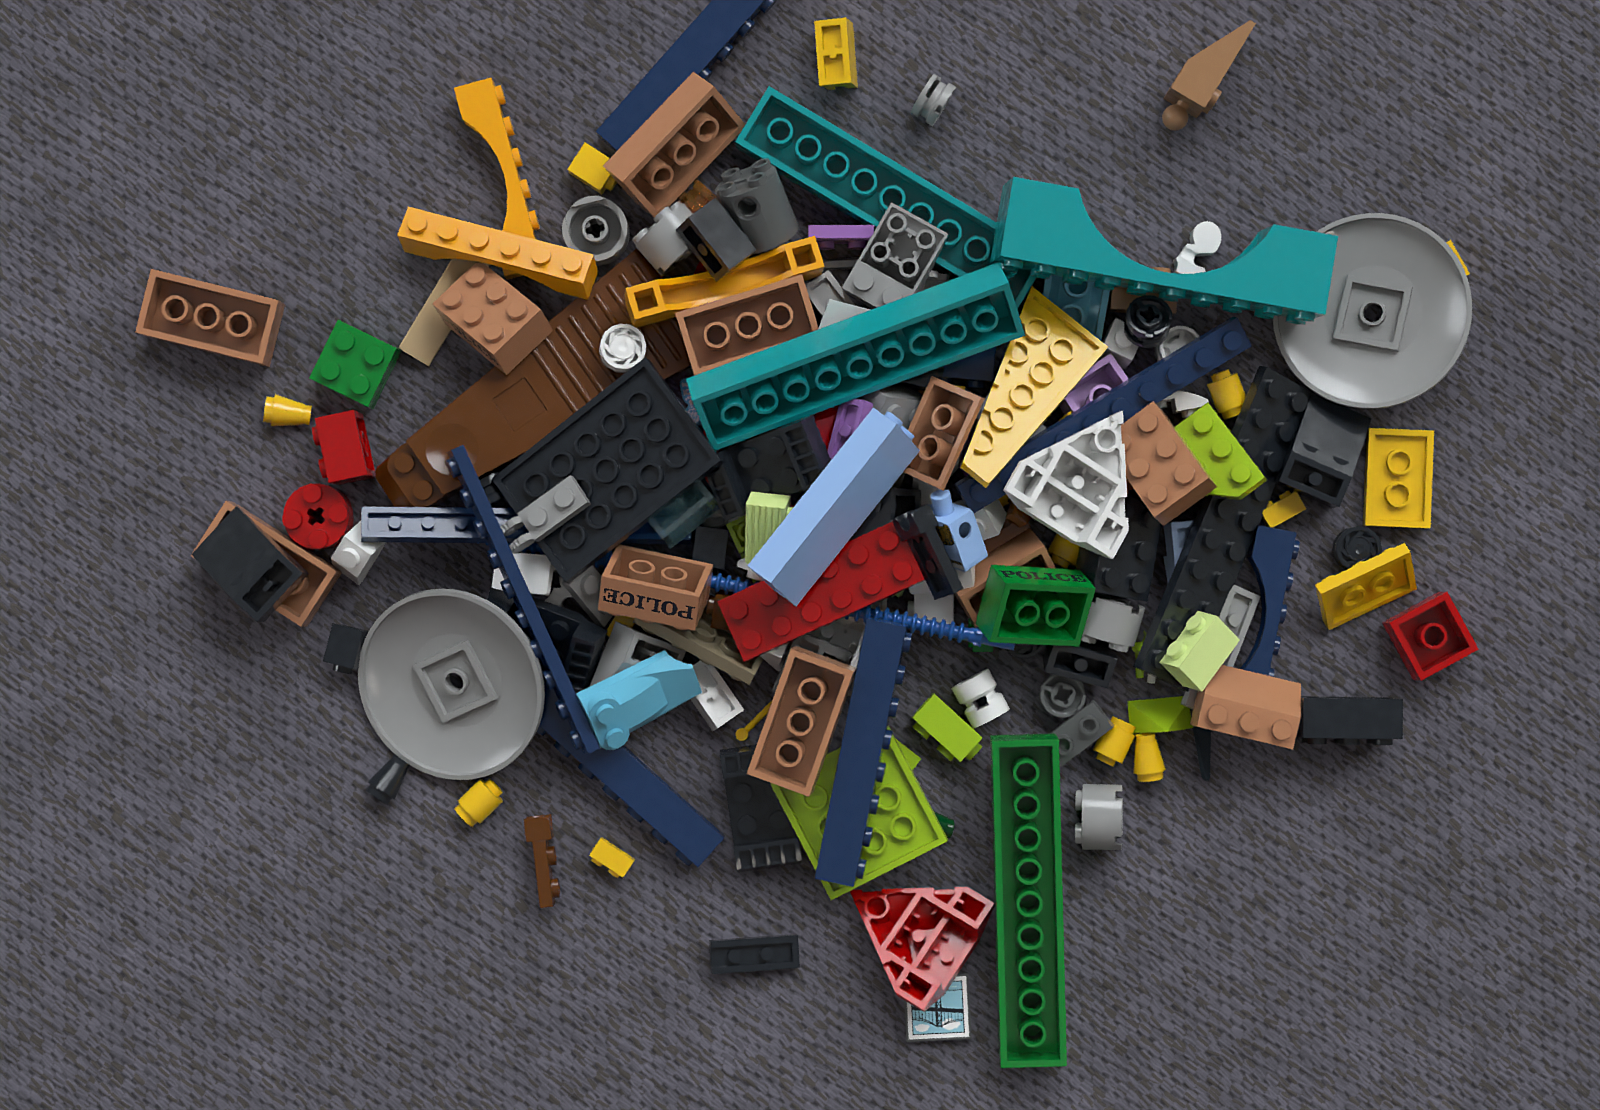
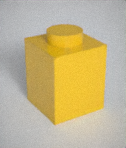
[567,142,617,194]

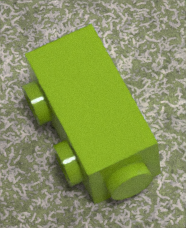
[911,693,982,762]

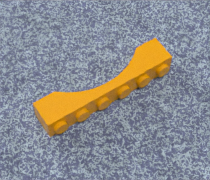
[454,78,540,280]
[397,207,598,300]
[624,236,825,328]

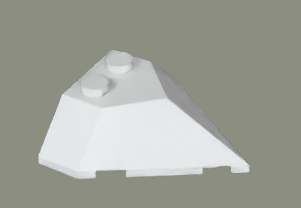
[1003,411,1129,559]

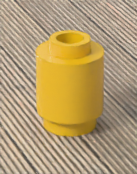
[1207,369,1246,420]
[1047,534,1080,569]
[1093,716,1136,767]
[454,779,503,827]

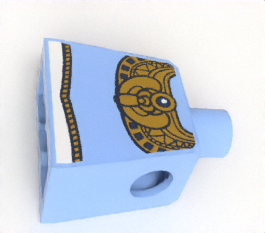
[930,489,988,572]

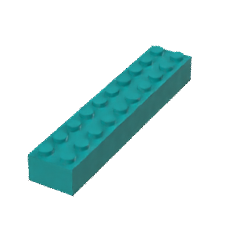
[735,86,1036,309]
[686,262,1025,450]

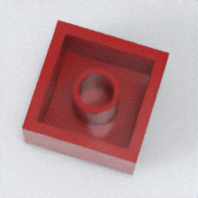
[312,410,375,485]
[1382,591,1479,681]

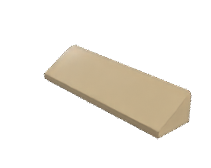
[399,259,490,366]

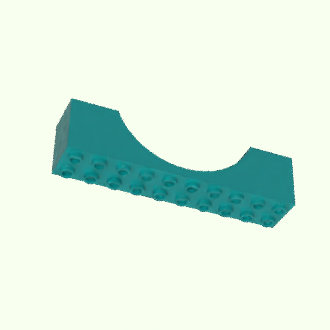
[990,177,1338,325]

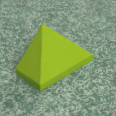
[1127,696,1193,733]

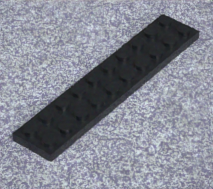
[1133,366,1314,692]

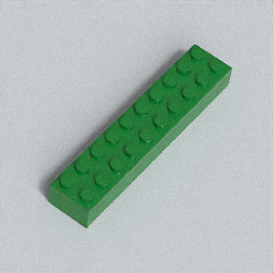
[990,733,1067,1068]

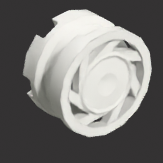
[599,324,646,373]

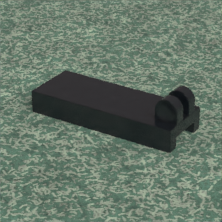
[709,934,800,974]

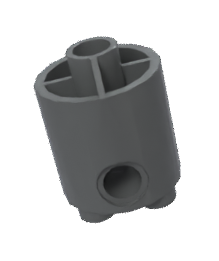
[715,158,799,254]

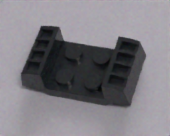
[706,415,831,521]
[487,588,607,693]
[720,744,802,873]

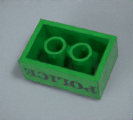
[975,565,1096,647]

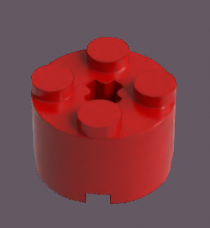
[282,483,354,550]

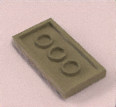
[633,610,764,685]

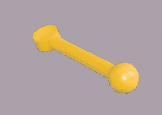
[735,701,772,741]

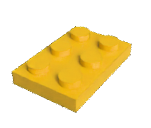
[1363,428,1434,529]
[1315,543,1417,630]

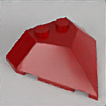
[850,886,995,1012]

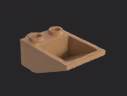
[1162,20,1256,131]

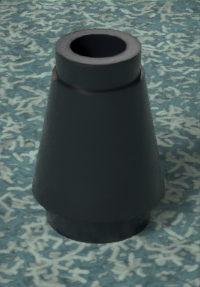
[366,755,410,805]

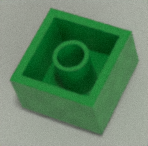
[309,320,402,409]

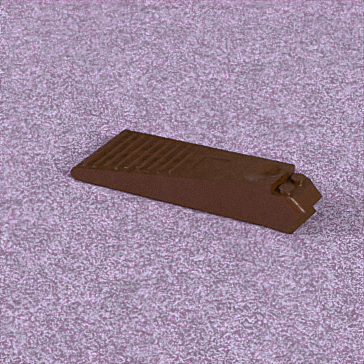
[375,249,692,507]

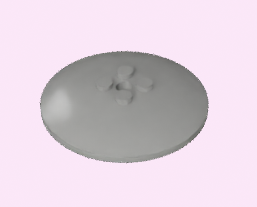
[1273,213,1473,409]
[358,589,545,780]

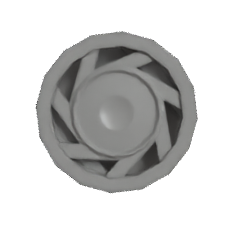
[910,74,956,126]

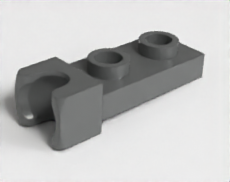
[1049,700,1114,767]

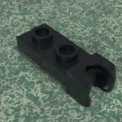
[893,504,963,600]

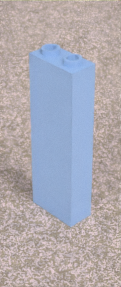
[747,408,920,606]

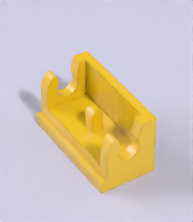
[814,17,858,90]

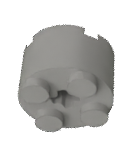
[562,196,630,266]
[632,200,693,276]
[1081,593,1145,652]
[1075,784,1123,850]

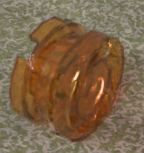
[678,179,718,213]

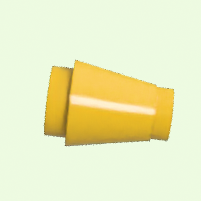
[263,394,312,426]
[1133,733,1166,782]

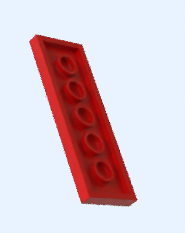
[717,521,925,662]

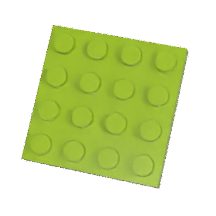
[770,725,948,900]

